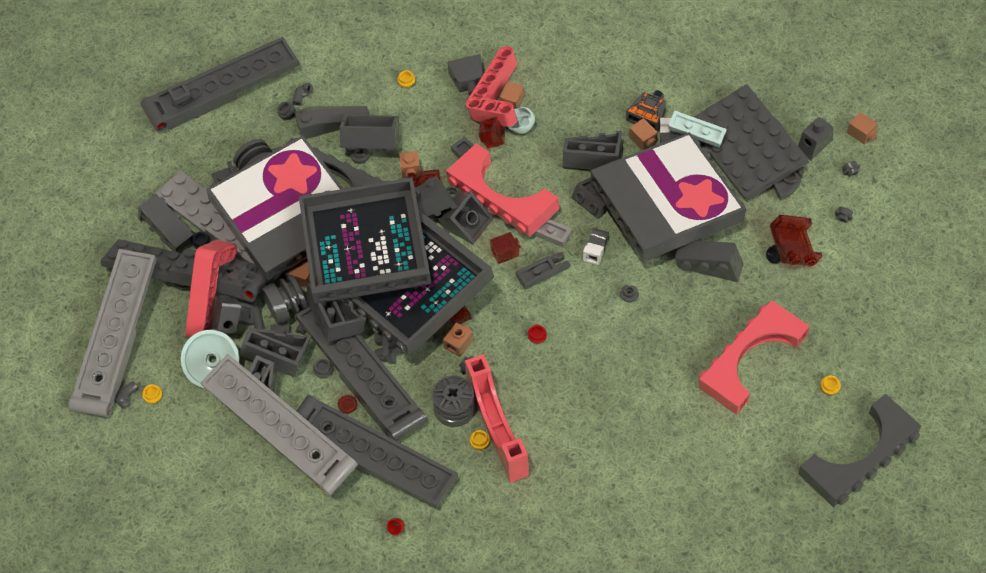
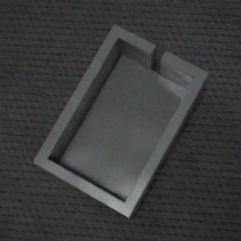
[340,115,399,151]

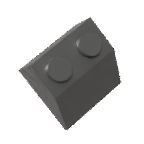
[438,191,494,244]

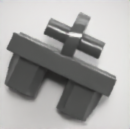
[374,331,400,364]

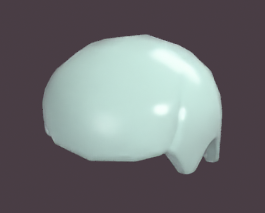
[508,107,535,134]

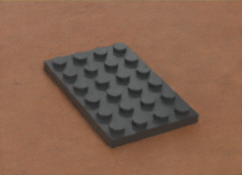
[694,84,809,202]

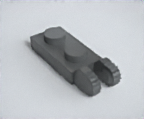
[516,252,571,289]

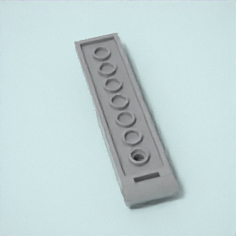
[154,170,285,284]
[69,249,157,417]
[200,354,358,495]

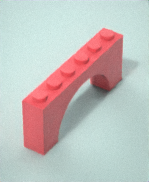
[446,144,560,237]
[698,300,810,415]
[465,354,529,483]

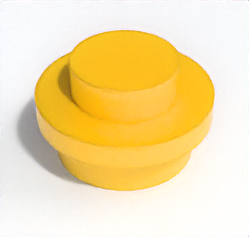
[397,70,415,87]
[820,375,841,395]
[142,384,162,404]
[470,430,490,450]

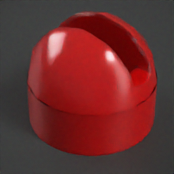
[387,517,405,535]

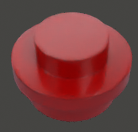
[527,324,547,344]

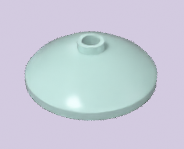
[181,330,240,388]

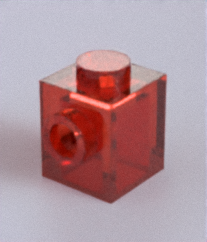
[479,117,505,149]
[490,232,521,264]

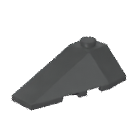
[294,106,370,139]

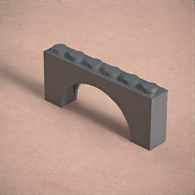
[798,393,921,508]

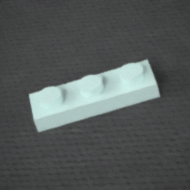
[668,111,727,148]

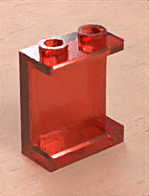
[770,215,823,267]

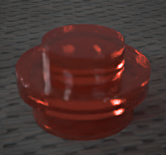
[338,395,358,414]

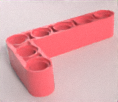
[466,46,517,127]
[186,240,237,338]

